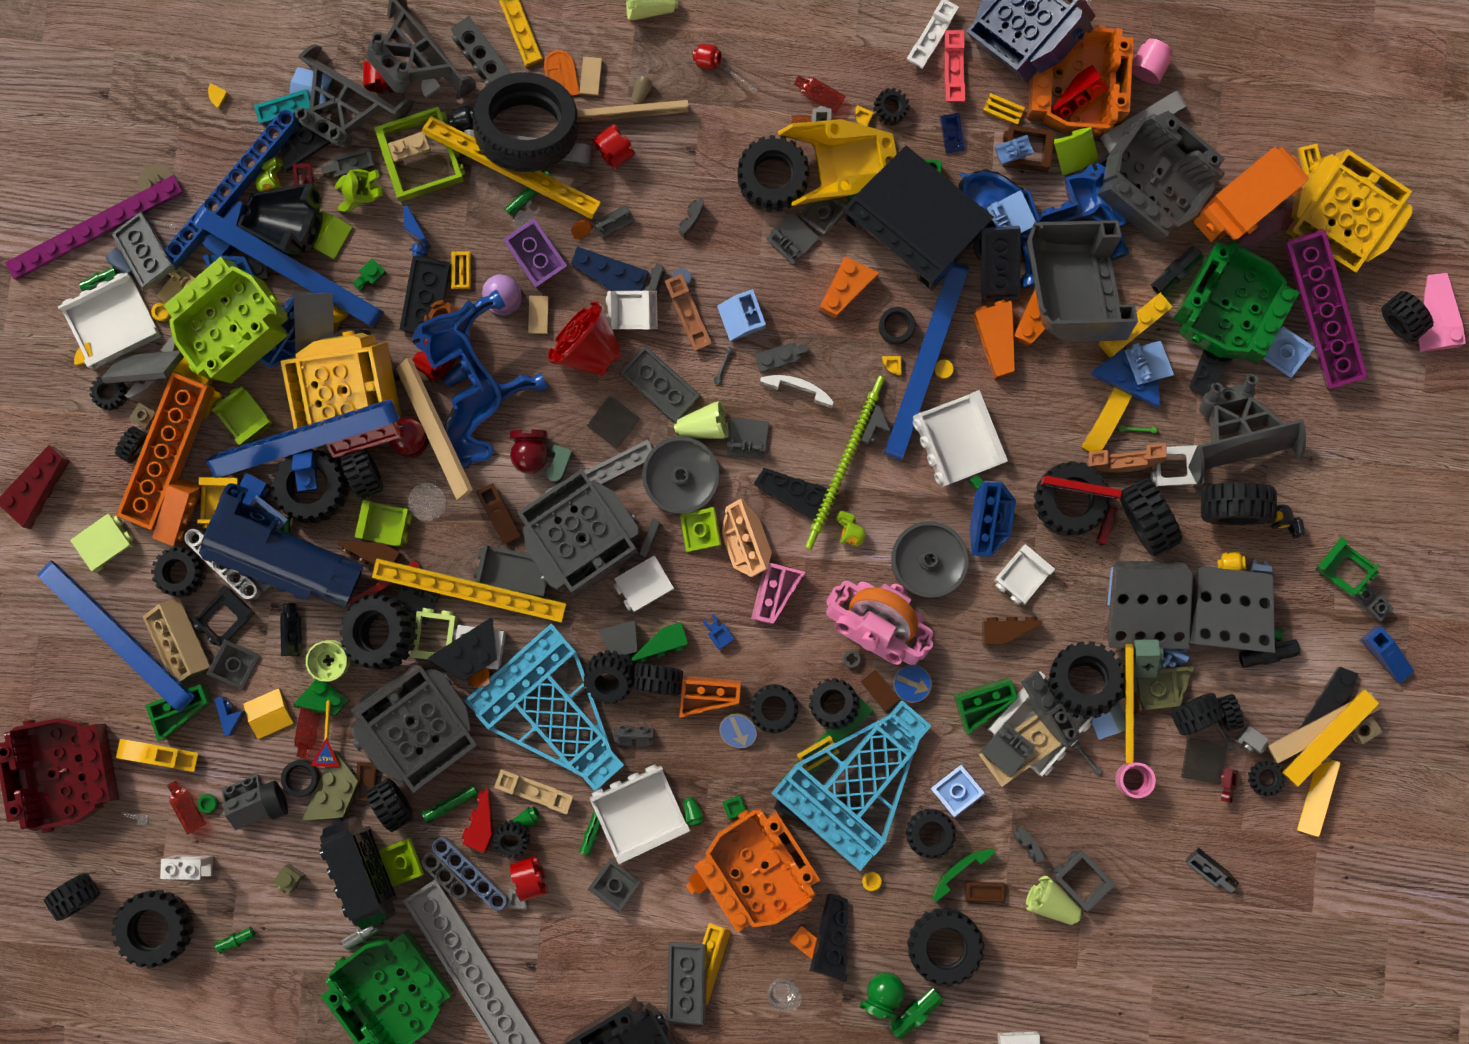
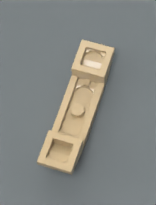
[494,769,574,814]

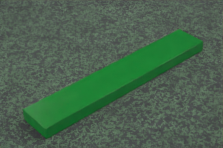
[780,697,873,782]

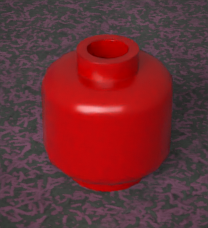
[693,44,722,70]

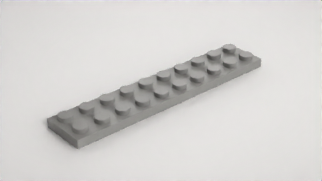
[403,880,542,1044]

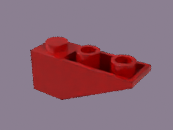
[1052,65,1108,119]
[461,788,494,853]

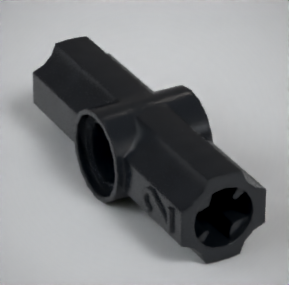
[1151,246,1204,295]
[1239,639,1301,668]

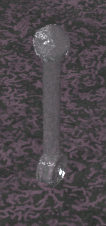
[724,66,757,93]
[148,219,176,229]

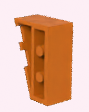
[819,256,879,319]
[1013,288,1045,347]
[152,478,202,546]
[679,676,741,718]

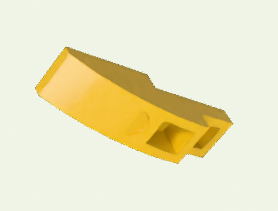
[116,739,199,772]

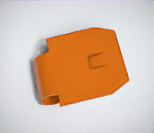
[570,218,592,239]
[469,668,490,688]
[685,872,707,894]

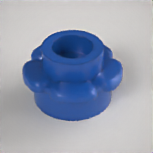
[409,243,427,257]

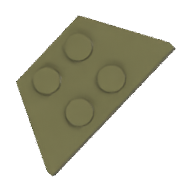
[1124,666,1194,710]
[303,750,361,821]

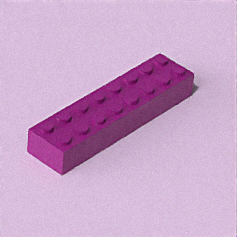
[1283,229,1368,389]

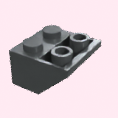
[222,774,268,830]

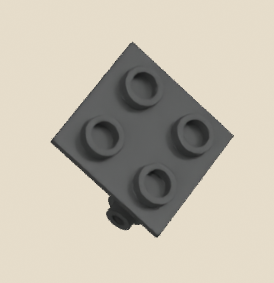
[766,212,819,265]
[727,417,769,459]
[981,722,1035,777]

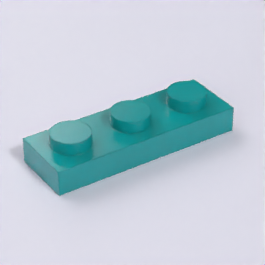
[254,89,311,124]

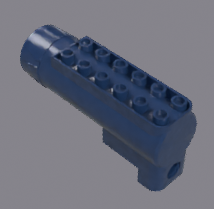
[199,483,364,608]

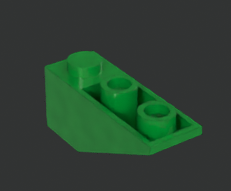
[631,622,688,664]

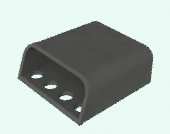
[1106,561,1192,649]
[1189,567,1275,653]

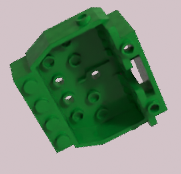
[1172,240,1299,365]
[321,929,455,1044]

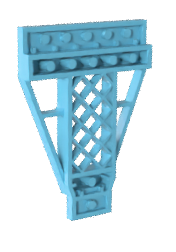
[464,623,624,791]
[771,700,931,871]

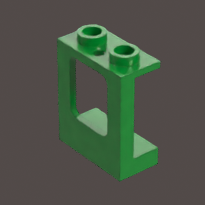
[1315,537,1380,598]

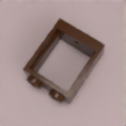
[1003,125,1055,173]

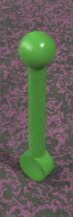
[1118,425,1158,434]

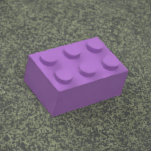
[503,218,567,288]

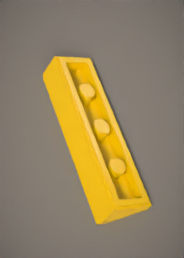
[1297,758,1340,837]
[702,923,731,1005]

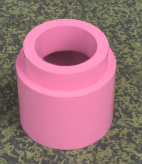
[1132,39,1172,84]
[1115,762,1156,798]

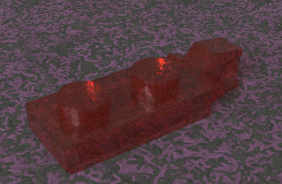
[794,75,846,114]
[294,708,321,758]
[167,780,206,835]

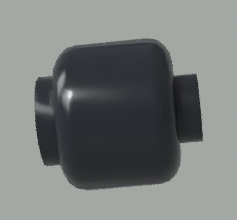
[450,105,473,132]

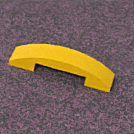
[1081,387,1132,452]

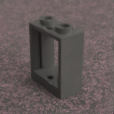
[1052,849,1115,912]

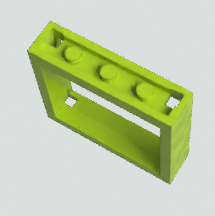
[374,106,466,202]

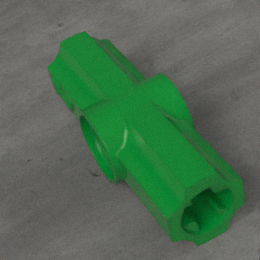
[889,987,944,1040]

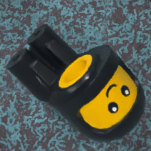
[1271,504,1306,538]

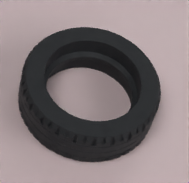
[473,72,578,172]

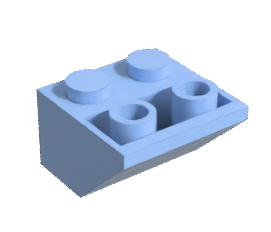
[717,289,766,341]

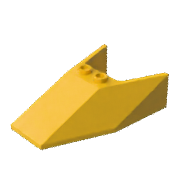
[778,119,897,206]

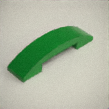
[931,848,996,902]

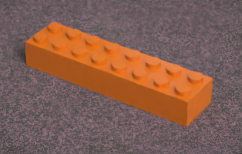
[116,372,215,530]

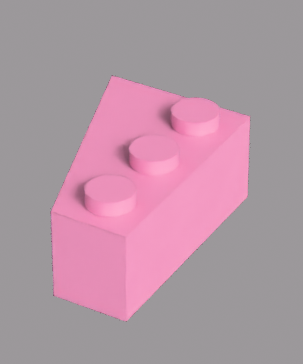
[751,563,805,624]

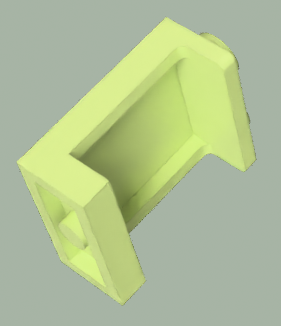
[70,513,135,573]

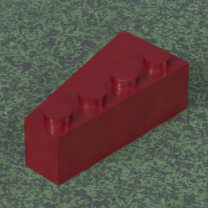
[0,445,70,529]

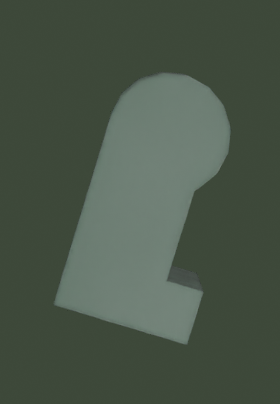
[546,444,573,483]

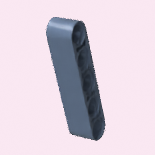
[432,837,508,911]

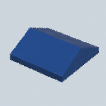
[404,205,431,248]

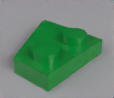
[293,679,348,716]

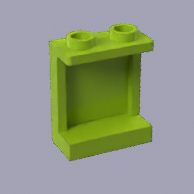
[212,386,274,446]
[355,500,413,548]

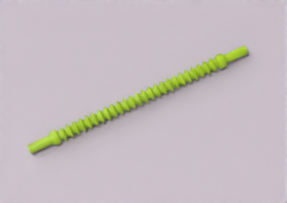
[804,376,885,551]

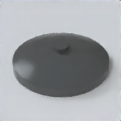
[642,437,719,514]
[891,521,969,599]

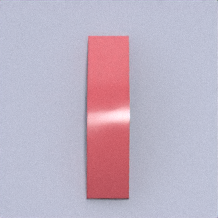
[944,30,965,102]

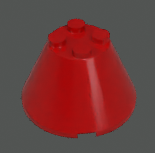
[547,301,621,376]

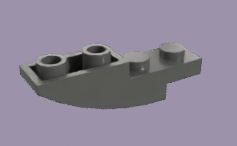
[1021,671,1081,748]

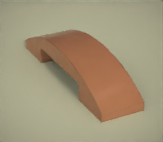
[665,274,712,351]
[1089,443,1167,473]

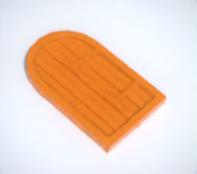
[544,50,580,96]

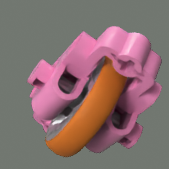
[826,581,933,665]

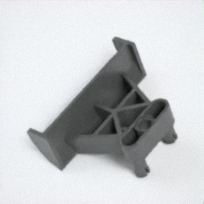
[367,0,476,99]
[295,44,414,148]
[1188,374,1306,485]

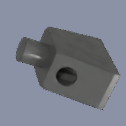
[599,620,638,664]

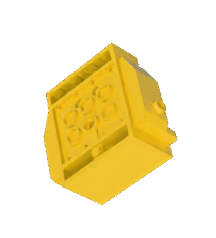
[1286,149,1413,274]
[280,330,401,429]

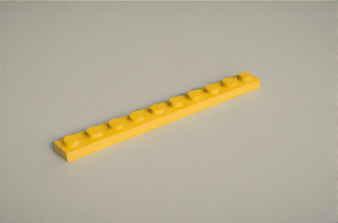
[422,116,601,219]
[372,558,566,623]

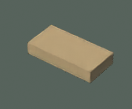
[579,56,602,97]
[528,296,549,335]

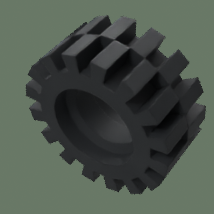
[873,88,910,125]
[89,375,128,410]
[115,426,148,463]
[1217,694,1244,732]
[1248,761,1287,796]
[493,820,531,859]

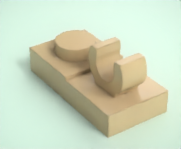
[388,132,431,163]

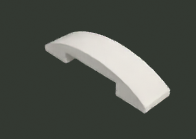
[906,0,959,69]
[760,375,834,409]

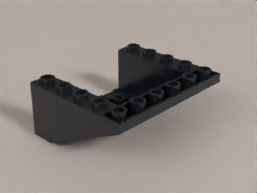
[843,145,994,291]

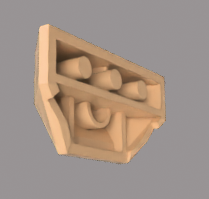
[721,499,772,577]

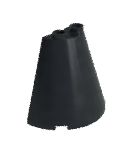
[237,183,323,255]

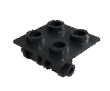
[396,584,440,625]

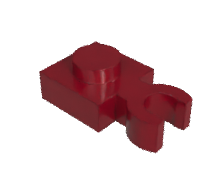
[1221,768,1238,803]

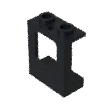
[191,585,255,646]

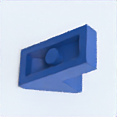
[292,451,318,492]
[214,697,246,736]

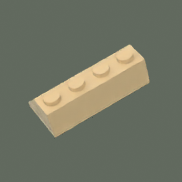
[143,598,210,683]

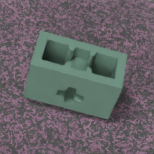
[1133,640,1163,678]

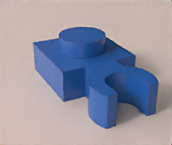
[703,614,734,650]

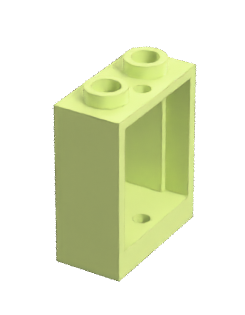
[410,608,458,660]

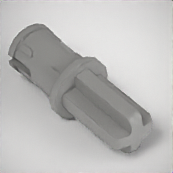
[341,926,381,950]

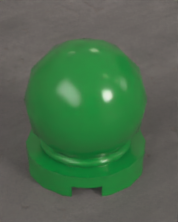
[859,972,905,1023]

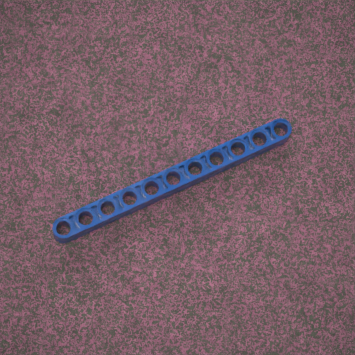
[165,110,299,276]
[192,206,384,328]
[884,263,969,461]
[205,400,400,478]
[37,560,195,712]

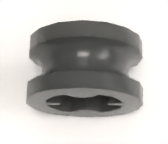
[843,650,861,668]

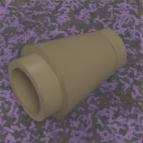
[630,76,652,104]

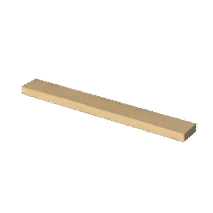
[396,358,473,500]

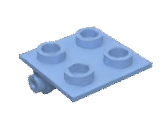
[987,190,1036,233]
[1125,341,1174,385]

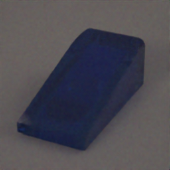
[939,113,965,154]

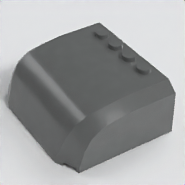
[1027,220,1138,342]

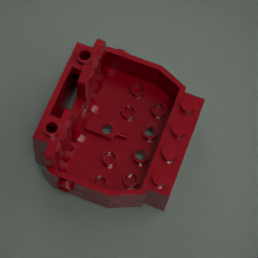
[0,718,120,833]

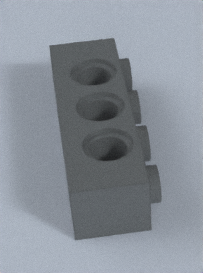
[451,16,511,86]

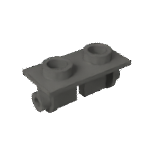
[593,205,635,239]
[614,725,654,747]

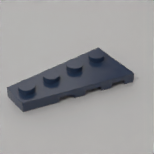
[571,246,649,291]

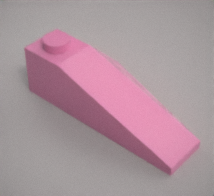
[1418,273,1466,352]

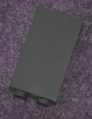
[474,544,548,597]

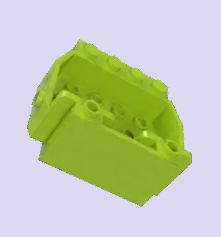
[163,256,288,383]

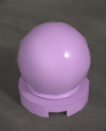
[482,274,522,316]

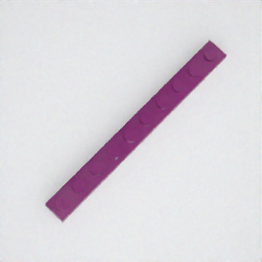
[5,175,184,280]

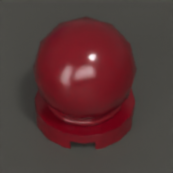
[389,417,429,458]
[510,429,548,474]

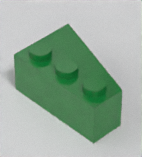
[953,677,1018,735]
[145,684,213,742]

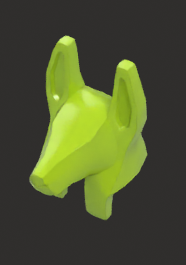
[335,169,383,212]

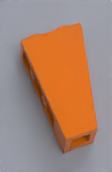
[973,300,1015,380]

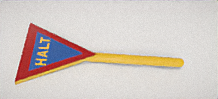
[311,700,340,767]

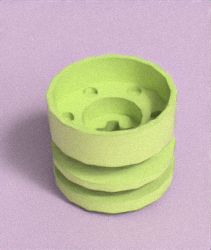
[306,640,351,682]

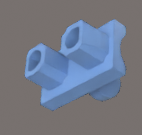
[995,135,1034,165]
[1158,634,1189,669]

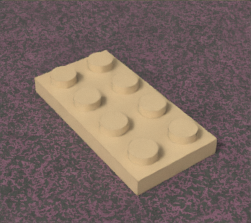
[978,714,1062,787]

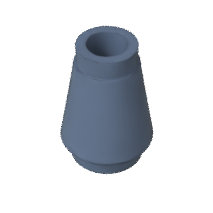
[106,248,132,275]

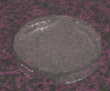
[408,483,447,521]

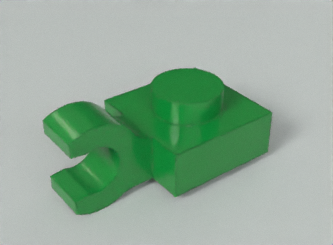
[353,258,386,291]

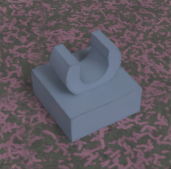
[1249,559,1273,575]

